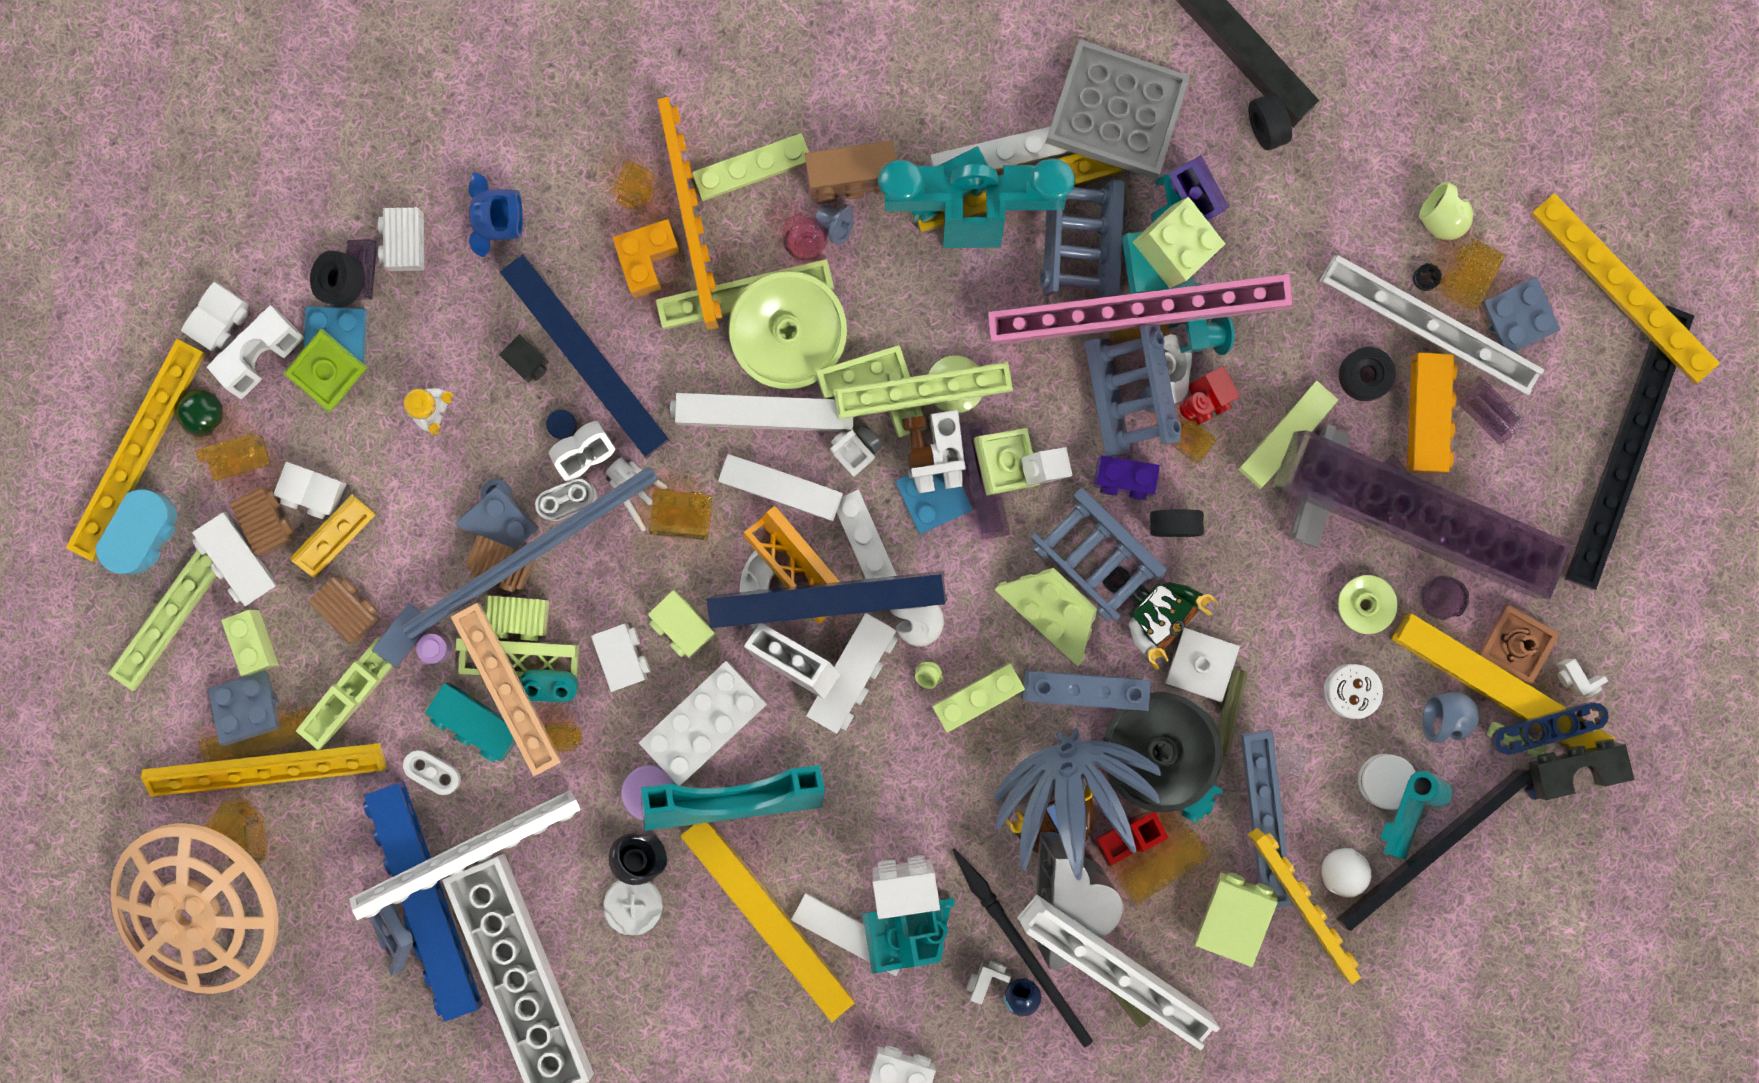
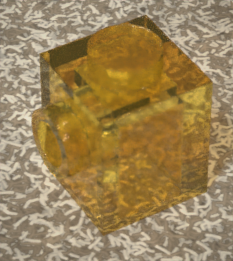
[611,160,656,210]

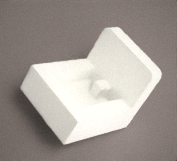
[830,430,876,478]
[1556,659,1608,698]
[966,960,1011,1005]

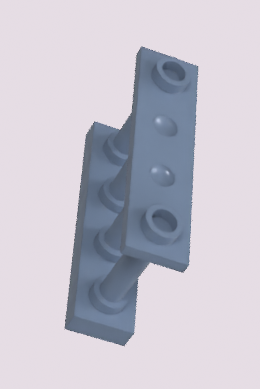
[1040,180,1125,298]
[1084,325,1182,457]
[1031,487,1167,623]
[1022,670,1151,711]

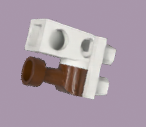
[902,410,966,493]

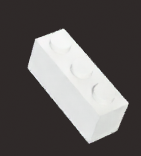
[192,512,279,606]
[744,623,840,699]

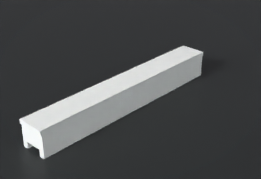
[1319,255,1545,395]
[1017,895,1220,1050]

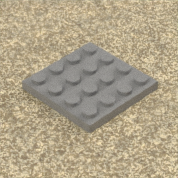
[1045,40,1190,180]

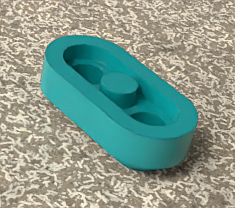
[520,669,579,703]

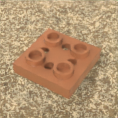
[1478,605,1560,685]

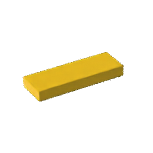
[290,494,376,578]

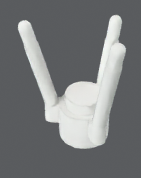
[606,457,667,531]

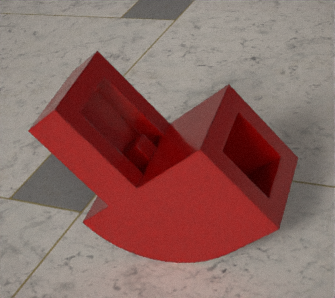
[1094,811,1169,866]

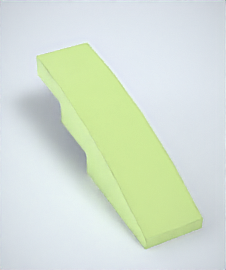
[1238,381,1338,489]
[296,637,393,750]

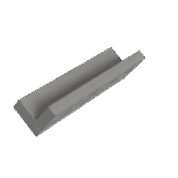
[1289,424,1350,548]

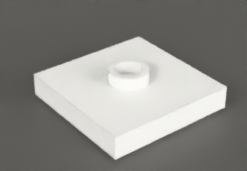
[1165,628,1240,702]

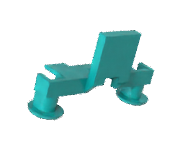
[877,158,1075,248]
[1122,174,1235,355]

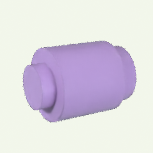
[416,634,452,664]

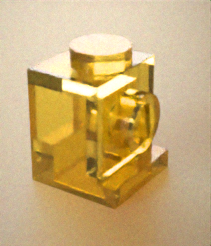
[1171,420,1218,465]

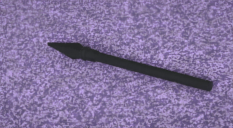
[952,848,1093,1047]

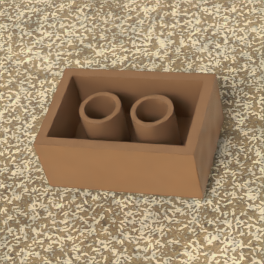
[805,140,896,204]

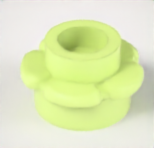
[915,662,943,689]

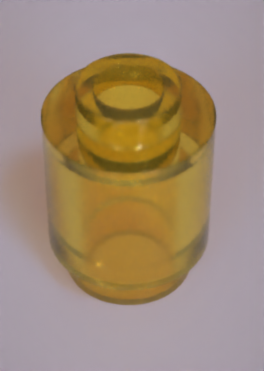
[544,722,582,752]

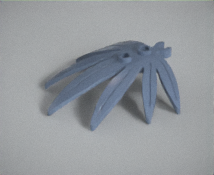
[994,728,1161,880]

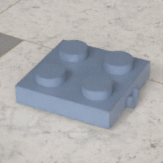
[1480,277,1560,352]
[208,671,280,746]

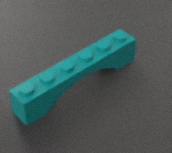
[641,765,825,831]

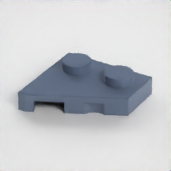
[455,484,539,549]
[370,904,413,976]

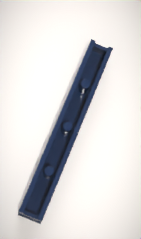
[500,254,670,458]
[706,571,948,628]

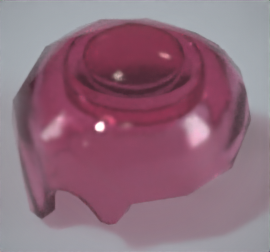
[782,213,827,260]

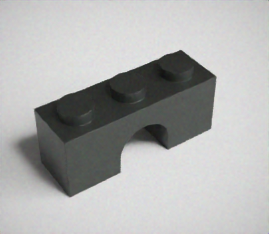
[1528,739,1635,800]

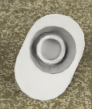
[1145,334,1192,404]

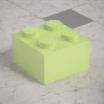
[1133,197,1225,288]

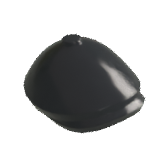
[609,833,667,885]

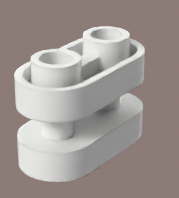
[535,479,597,522]

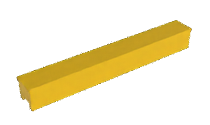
[1390,613,1616,749]
[680,822,855,1022]

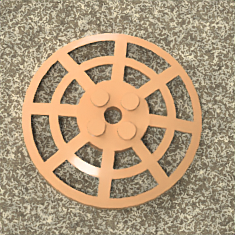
[110,823,279,994]

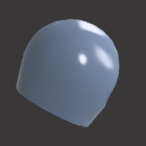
[1422,691,1479,743]

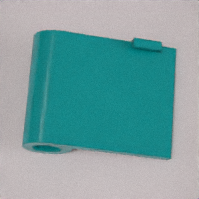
[1380,771,1453,860]

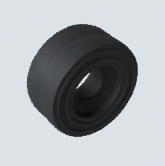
[1248,93,1292,150]
[310,250,364,306]
[1339,347,1396,401]
[1150,509,1204,537]

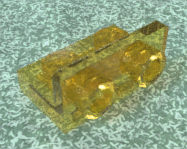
[195,433,271,481]

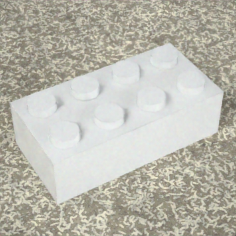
[639,661,769,786]
[873,855,940,919]

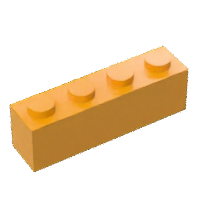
[1407,353,1458,474]

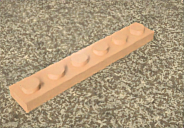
[451,603,562,777]

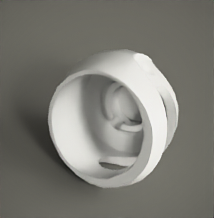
[890,605,944,646]
[1321,848,1371,898]

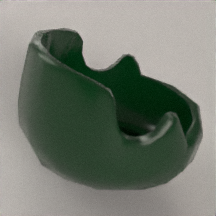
[176,389,223,437]

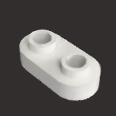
[403,750,461,795]

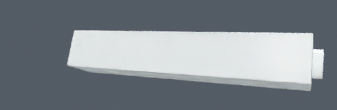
[670,393,853,432]

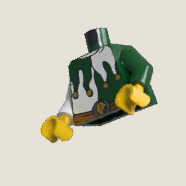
[1129,582,1219,670]

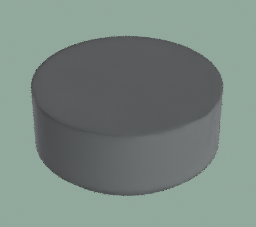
[855,425,882,454]

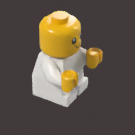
[403,388,454,436]

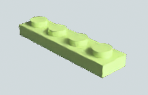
[692,133,809,201]

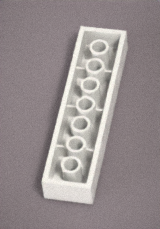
[442,853,594,1083]

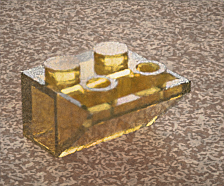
[204,798,269,865]

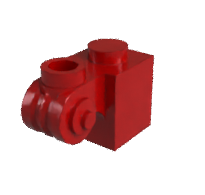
[1179,366,1240,425]

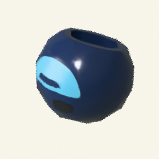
[1004,978,1042,1017]

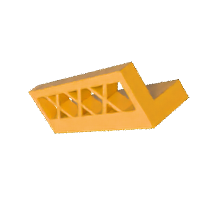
[742,506,840,624]

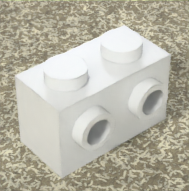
[591,624,650,692]
[869,1046,936,1083]

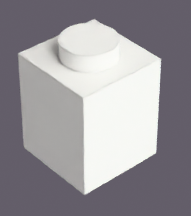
[1021,447,1072,486]

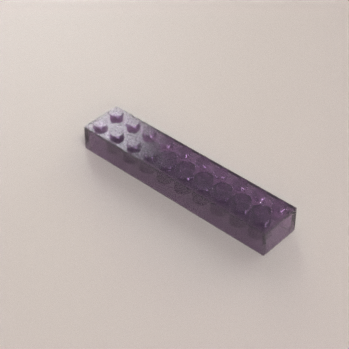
[1272,430,1572,599]

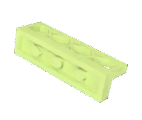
[456,638,579,678]

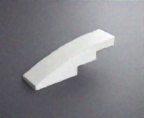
[718,454,843,521]

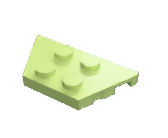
[995,568,1097,666]

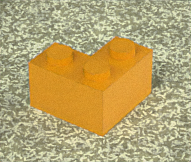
[612,219,680,299]

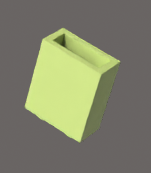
[1195,872,1278,967]

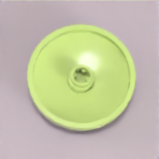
[728,270,847,389]

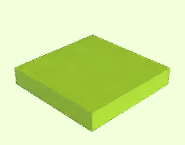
[283,329,368,412]

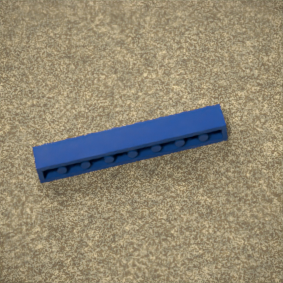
[363,781,483,1022]

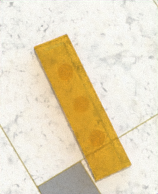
[198,705,314,763]

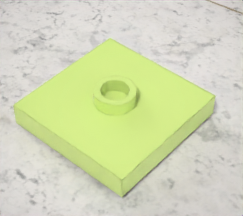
[973,428,1040,496]

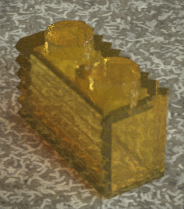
[1441,239,1506,311]

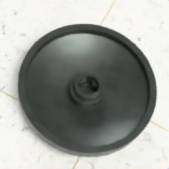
[1103,692,1223,812]

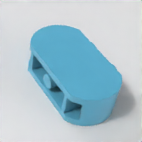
[96,490,177,575]

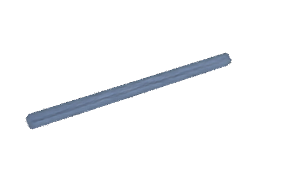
[402,467,658,639]

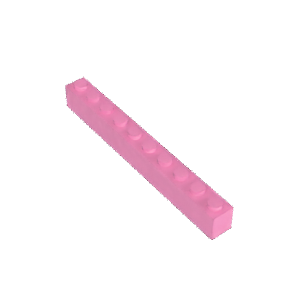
[988,274,1294,345]

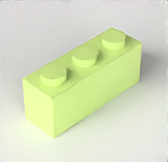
[932,663,1025,733]

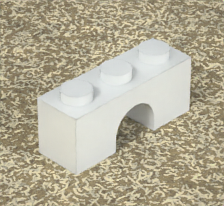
[207,305,304,399]

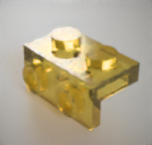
[649,489,712,540]

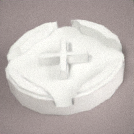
[603,880,663,935]

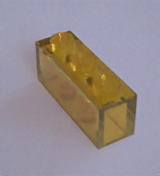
[1116,828,1211,906]

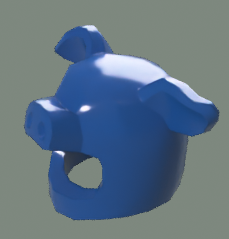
[468,172,523,257]

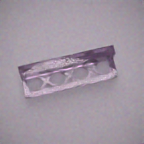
[959,420,1010,541]

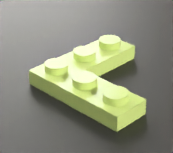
[815,345,927,439]

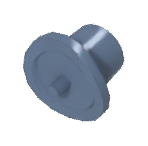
[815,204,853,245]

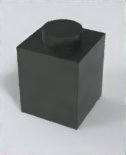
[499,334,549,383]

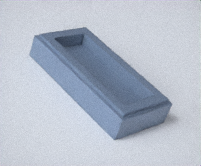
[372,603,427,669]

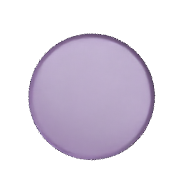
[621,764,677,820]

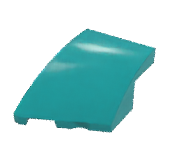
[862,898,955,974]

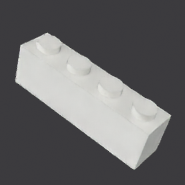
[806,613,898,734]

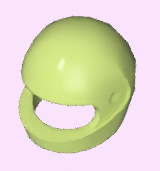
[1419,182,1473,240]

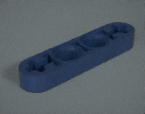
[1491,702,1609,755]

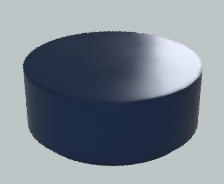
[546,410,577,440]

